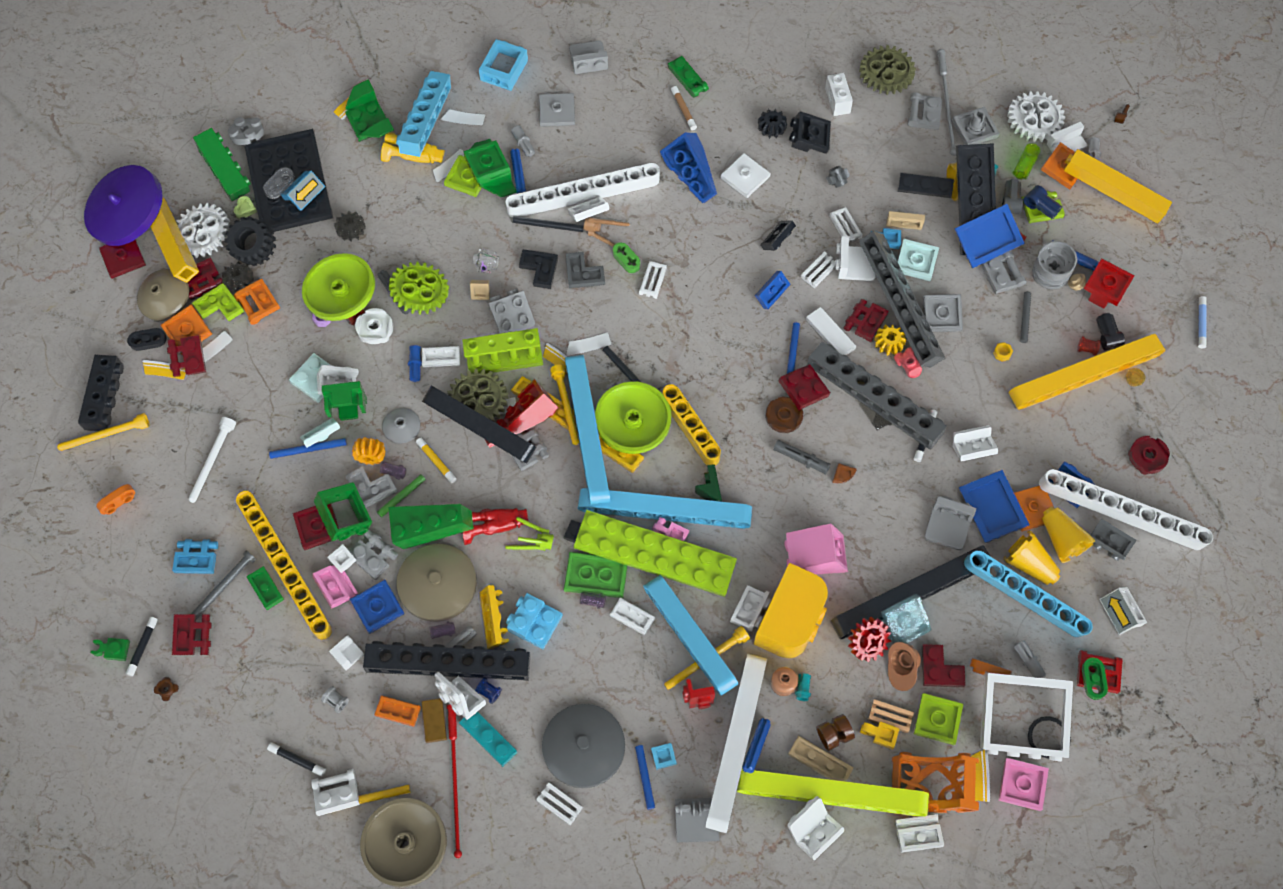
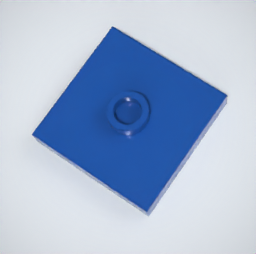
[350,580,405,634]

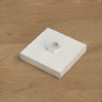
[721,153,771,198]

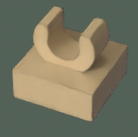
[470,280,490,300]

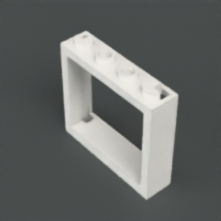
[980,673,1073,761]

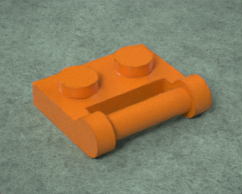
[234,278,280,325]

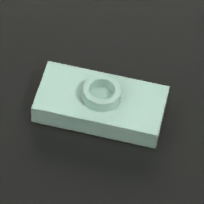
[300,418,340,447]

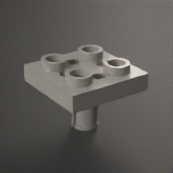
[952,107,1000,145]

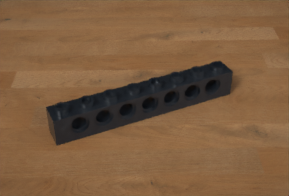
[363,641,530,681]

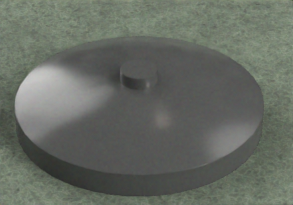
[542,704,625,788]

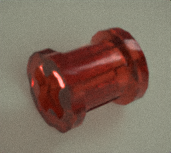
[1077,336,1101,356]

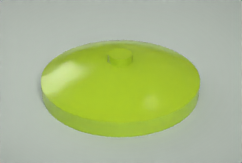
[302,253,375,321]
[595,382,671,454]

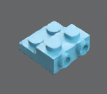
[506,593,563,650]

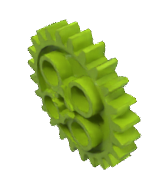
[389,262,449,315]

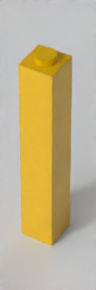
[1064,149,1172,224]
[150,197,199,282]

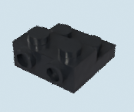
[789,111,831,154]

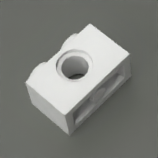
[825,73,853,116]

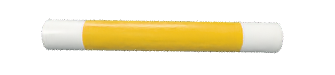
[416,438,457,483]

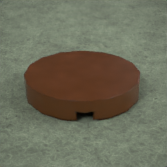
[765,396,804,433]

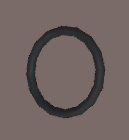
[1028,716,1071,759]

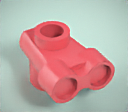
[894,347,922,378]

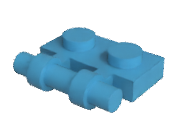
[172,539,218,574]

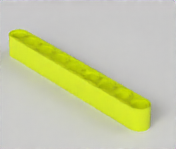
[737,769,929,817]

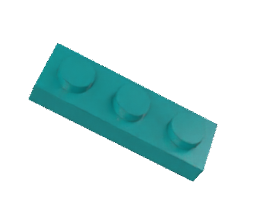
[459,712,517,767]

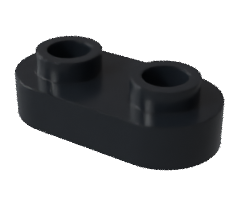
[127,328,167,351]

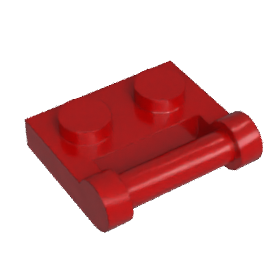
[1077,650,1123,694]

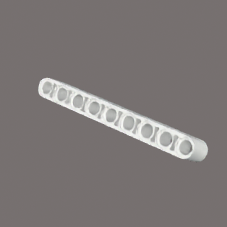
[506,163,660,218]
[1039,469,1213,550]
[705,654,767,833]

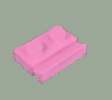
[313,565,358,609]

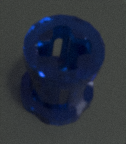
[475,678,502,704]

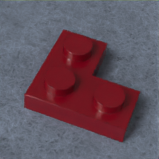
[922,644,966,688]

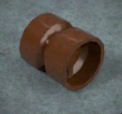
[816,714,855,751]

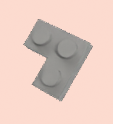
[345,467,398,508]

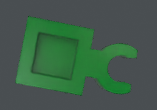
[90,638,130,661]

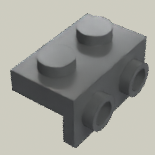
[1091,519,1137,561]

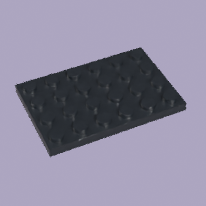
[244,129,333,232]

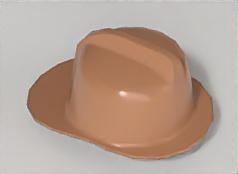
[888,642,921,691]

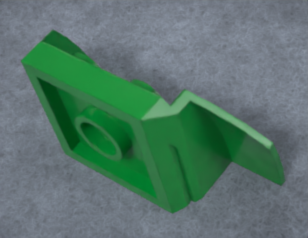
[345,79,394,142]
[463,139,517,197]

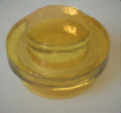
[1126,368,1145,387]

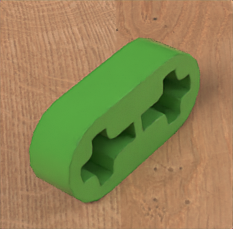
[613,242,640,273]

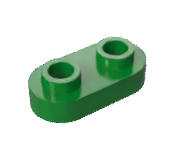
[1082,658,1108,700]

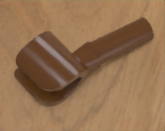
[1114,104,1130,124]

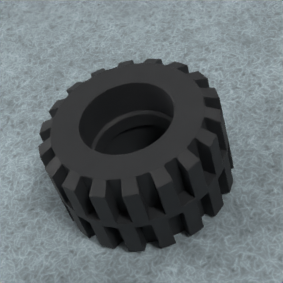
[224,217,276,266]

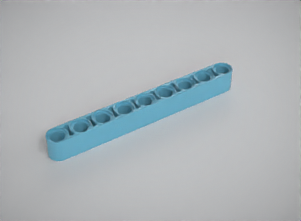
[565,355,610,505]
[578,488,752,529]

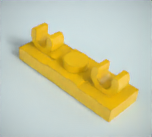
[479,585,509,650]

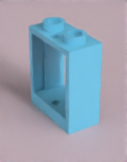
[479,39,528,91]

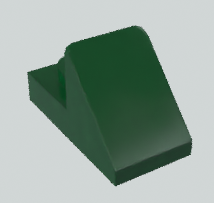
[695,464,722,502]

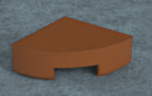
[832,463,857,483]

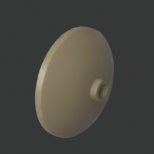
[137,269,189,321]

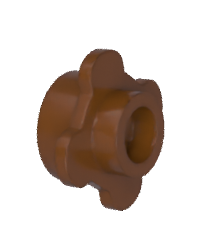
[154,677,179,701]

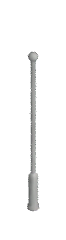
[937,49,956,156]

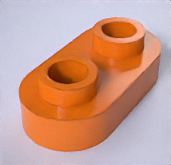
[96,484,135,515]
[970,658,1012,675]

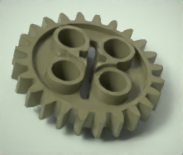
[859,45,916,95]
[447,369,508,422]

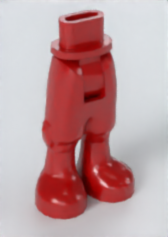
[462,508,528,545]

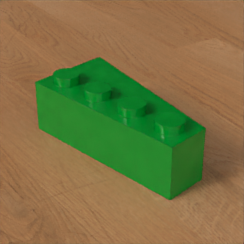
[193,128,251,202]
[388,504,474,550]

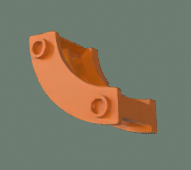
[892,752,979,813]

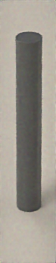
[1020,291,1031,343]

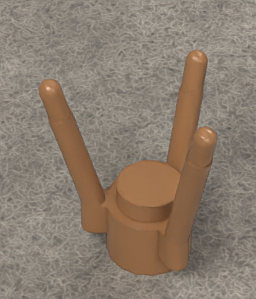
[584,217,630,247]

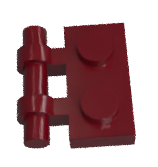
[188,257,224,299]
[843,299,889,342]
[167,335,206,377]
[172,614,212,655]

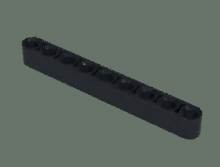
[830,545,991,640]

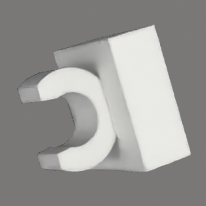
[327,544,357,573]

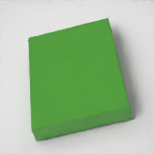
[564,552,627,598]

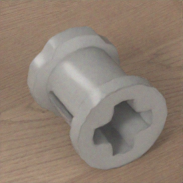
[321,686,349,713]

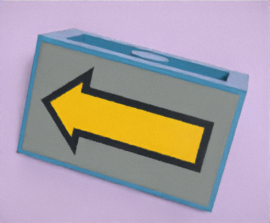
[281,171,325,211]

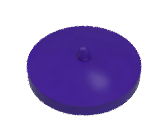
[84,165,163,246]

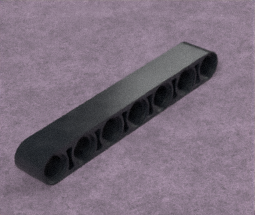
[422,385,537,464]

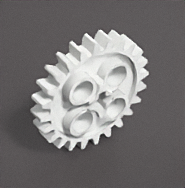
[1007,91,1065,142]
[176,203,231,258]

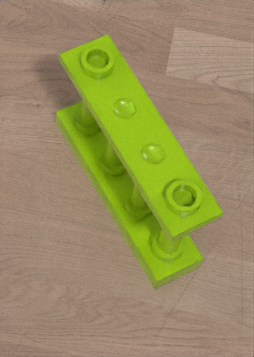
[462,328,543,374]

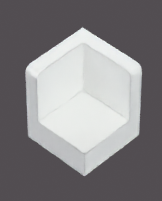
[329,635,364,670]

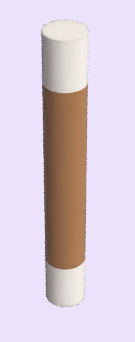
[671,86,697,130]

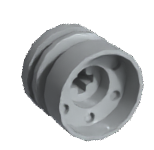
[1032,241,1077,289]

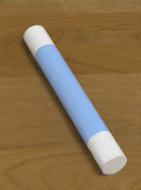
[1198,296,1206,348]

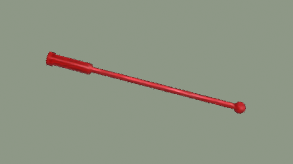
[447,704,462,858]

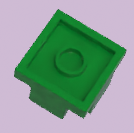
[322,381,367,421]

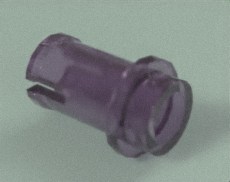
[380,462,406,480]
[580,592,606,609]
[429,621,456,640]

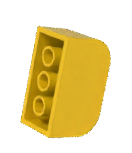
[754,563,828,658]

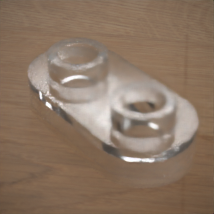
[263,167,295,199]

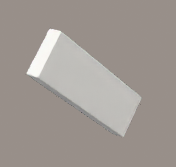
[806,307,856,355]

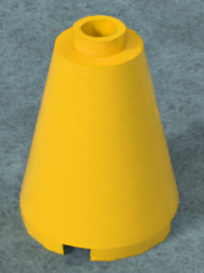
[1042,507,1095,563]
[1003,531,1060,585]

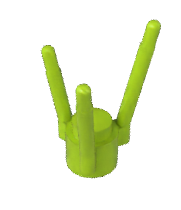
[505,517,554,551]

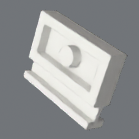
[568,197,609,222]
[895,814,944,853]

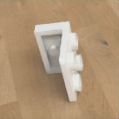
[836,236,875,281]
[435,672,486,720]
[788,796,844,860]

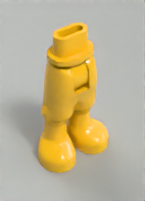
[381,131,445,164]

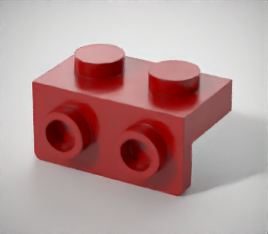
[682,678,715,709]

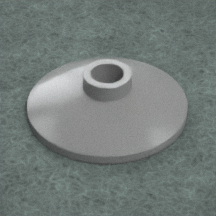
[382,408,420,444]

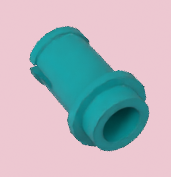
[795,673,811,701]

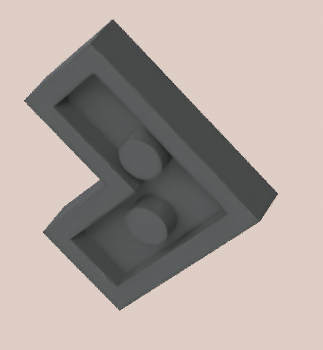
[566,252,605,289]

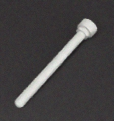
[189,417,236,503]

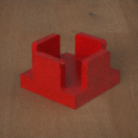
[1084,258,1135,309]

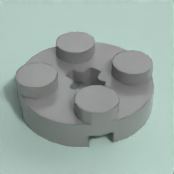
[228,117,264,145]

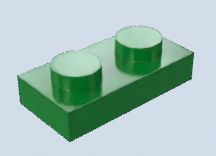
[246,566,284,610]

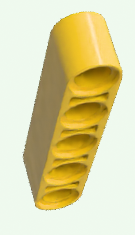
[663,384,721,466]

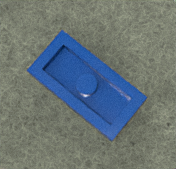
[754,271,791,309]

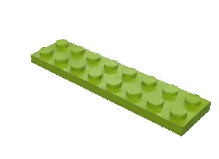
[574,510,737,597]

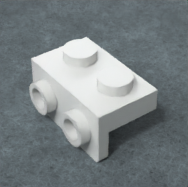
[317,365,359,395]
[953,425,998,461]
[730,585,771,632]

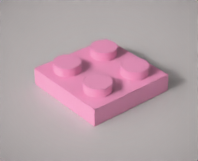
[998,758,1049,811]

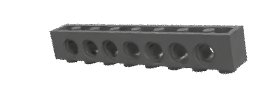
[859,231,945,368]
[808,341,946,450]

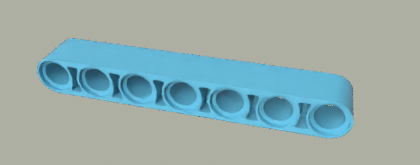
[964,551,1093,637]
[643,575,738,696]

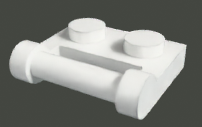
[311,769,360,816]

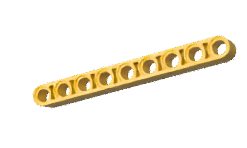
[1008,334,1166,410]
[236,491,332,640]

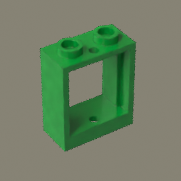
[314,482,372,541]

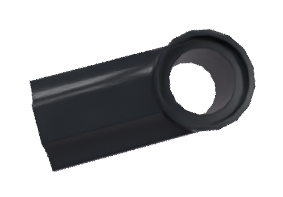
[1096,313,1125,351]

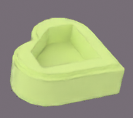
[234,196,257,219]

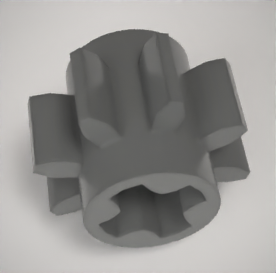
[826,166,850,188]

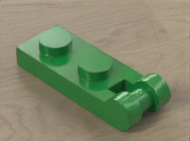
[668,56,709,98]

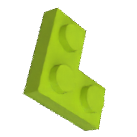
[192,283,244,321]

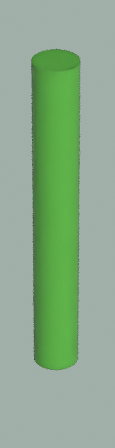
[377,474,426,518]

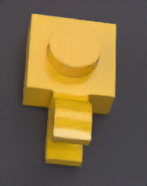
[860,721,900,750]

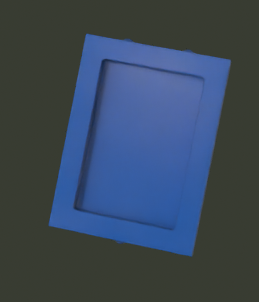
[954,204,1025,268]
[959,470,1030,543]

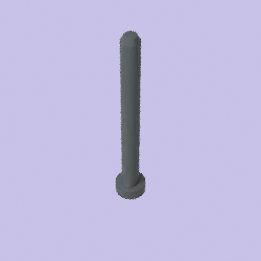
[191,550,256,619]

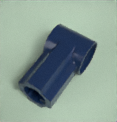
[1023,185,1063,219]

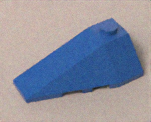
[660,132,717,203]

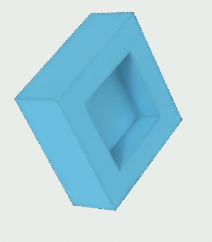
[651,743,677,770]

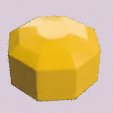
[993,342,1013,362]

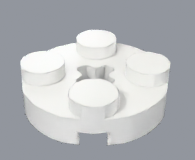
[355,308,393,344]

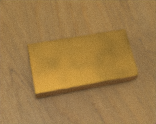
[421,698,447,743]

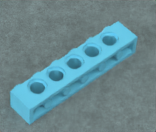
[396,71,451,157]

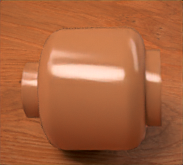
[770,667,798,696]

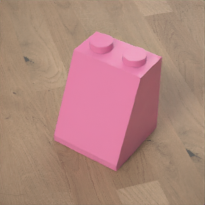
[784,524,848,575]

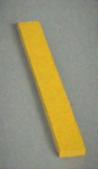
[511,376,644,473]

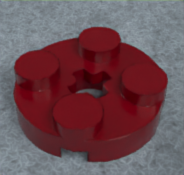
[1128,436,1170,475]

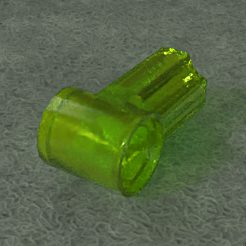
[1012,143,1041,180]

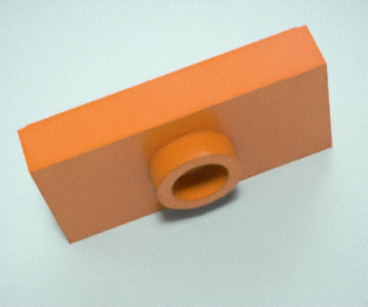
[374,695,421,727]

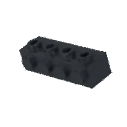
[78,354,124,431]

